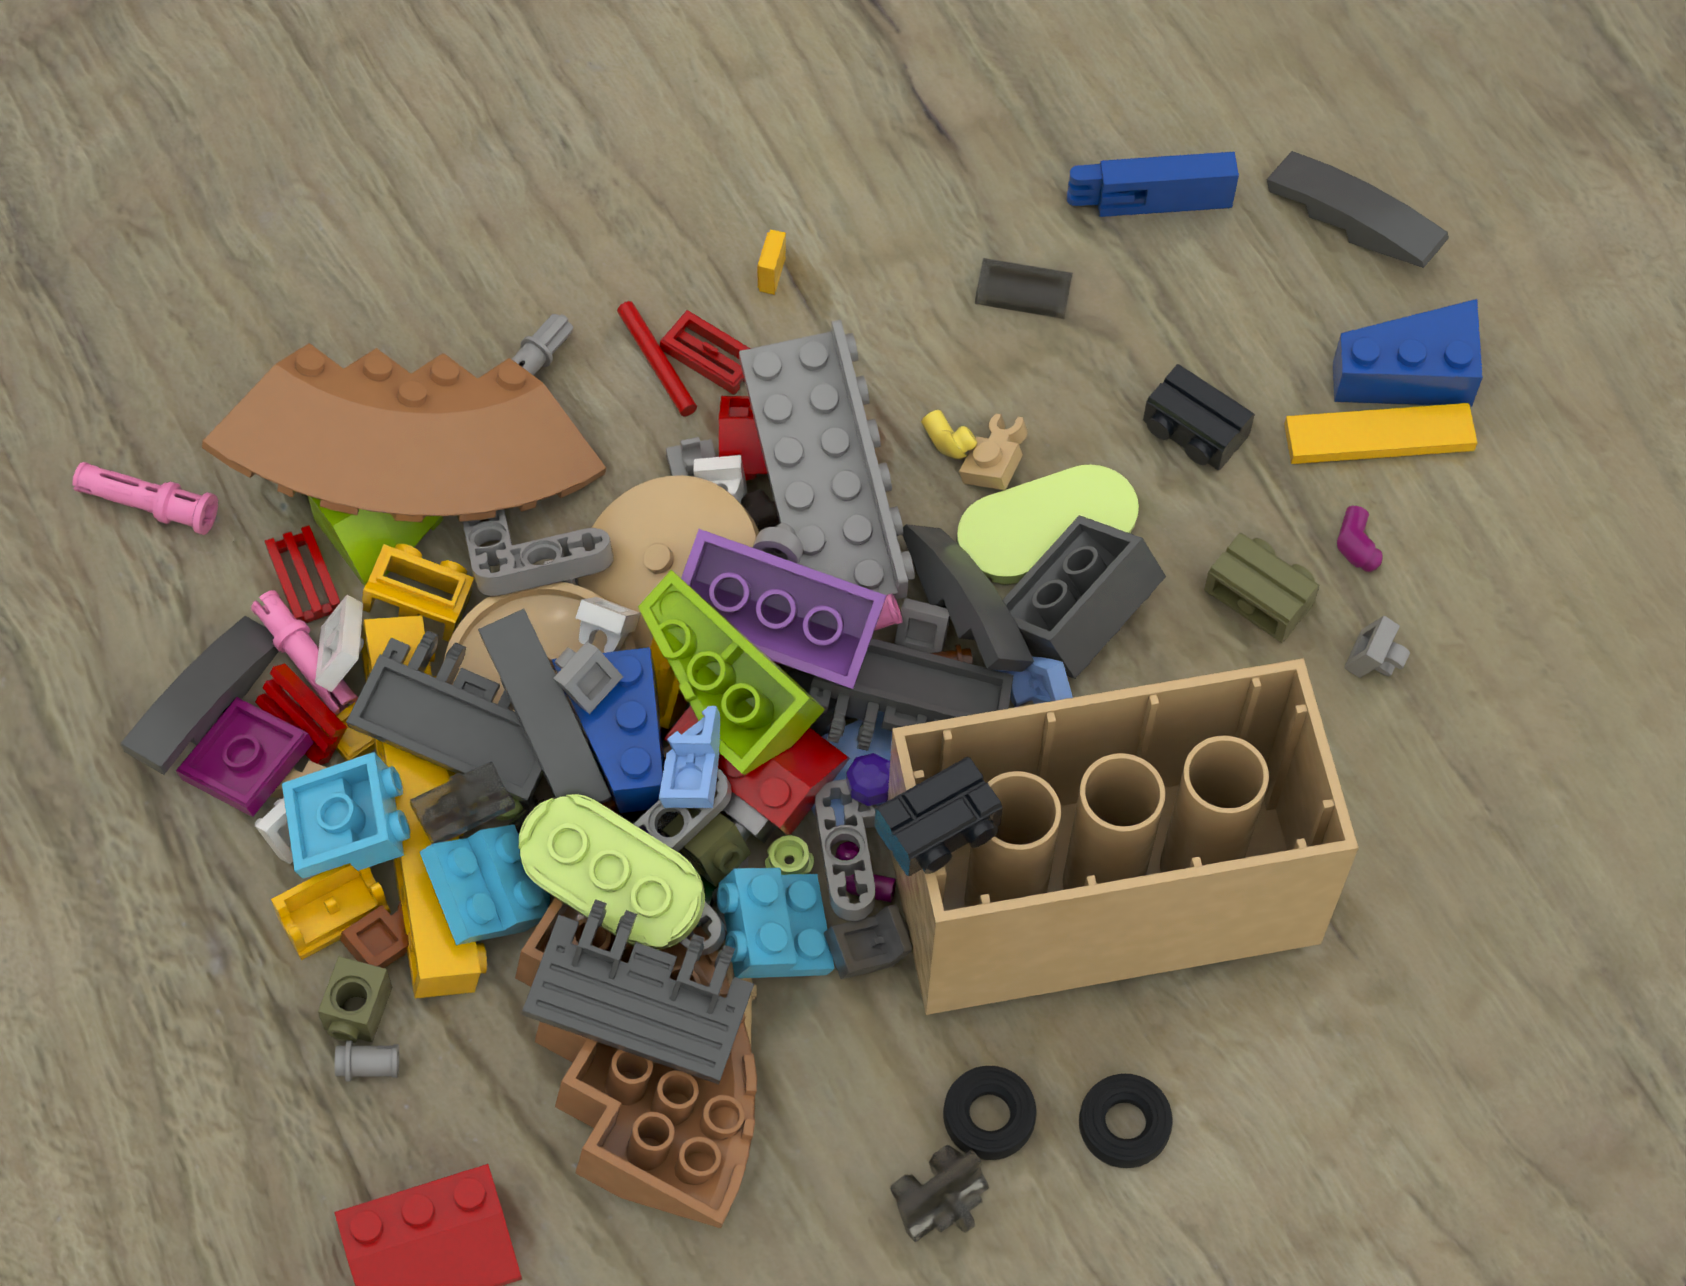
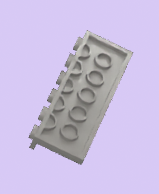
[739,320,915,599]

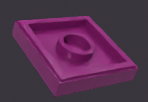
[176,697,314,817]

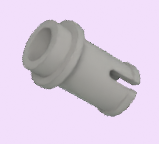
[335,1040,399,1082]

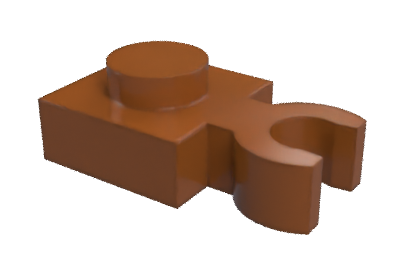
[340,901,409,968]

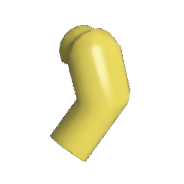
[921,410,977,459]

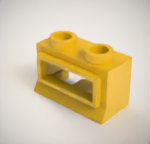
[362,544,474,642]

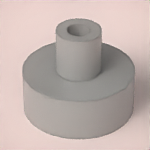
[752,523,803,564]

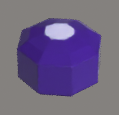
[846,753,890,806]

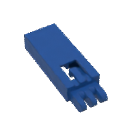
[1066,152,1239,217]

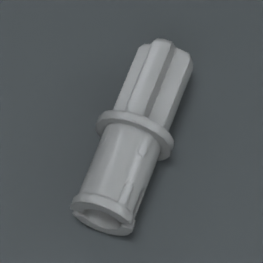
[512,314,573,376]

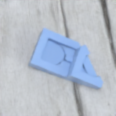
[995,656,1073,707]
[659,706,720,808]

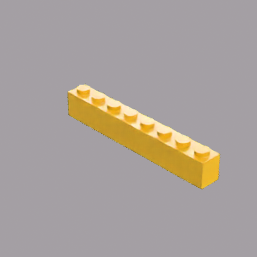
[361,615,487,999]

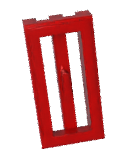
[660,310,751,395]
[265,525,340,623]
[255,663,347,765]

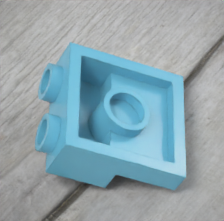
[282,752,410,879]
[420,825,550,945]
[717,868,835,979]

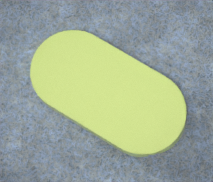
[957,464,1139,584]
[519,794,705,950]

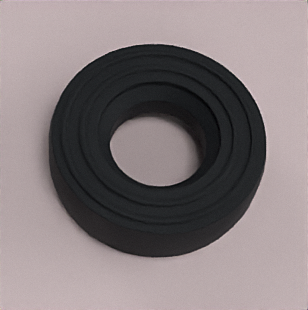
[943,1066,1037,1160]
[1079,1073,1173,1168]

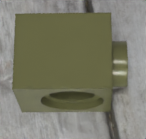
[662,808,751,887]
[318,956,393,1043]

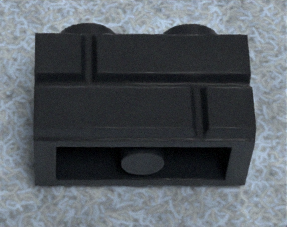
[1143,364,1255,471]
[874,757,1003,876]

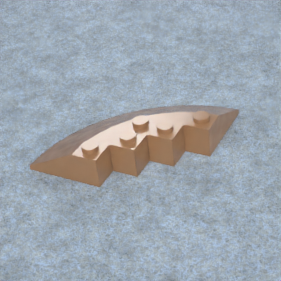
[202,343,606,522]
[515,898,757,1228]

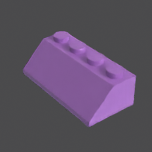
[681,529,887,689]

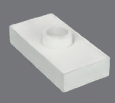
[315,595,364,692]

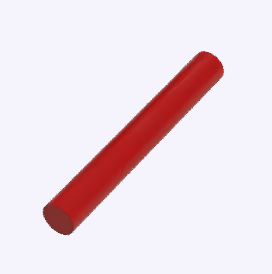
[617,301,697,417]

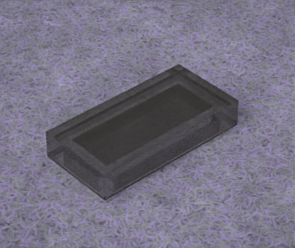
[975,258,1073,319]

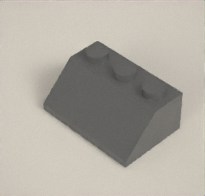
[1003,515,1166,679]

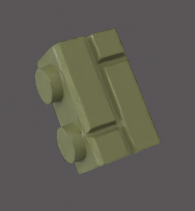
[1204,533,1320,643]

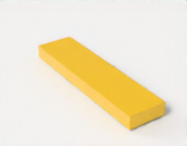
[1284,403,1477,464]

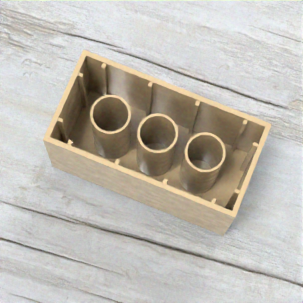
[888,658,1358,1015]

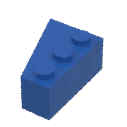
[1333,299,1483,407]
[551,647,665,813]

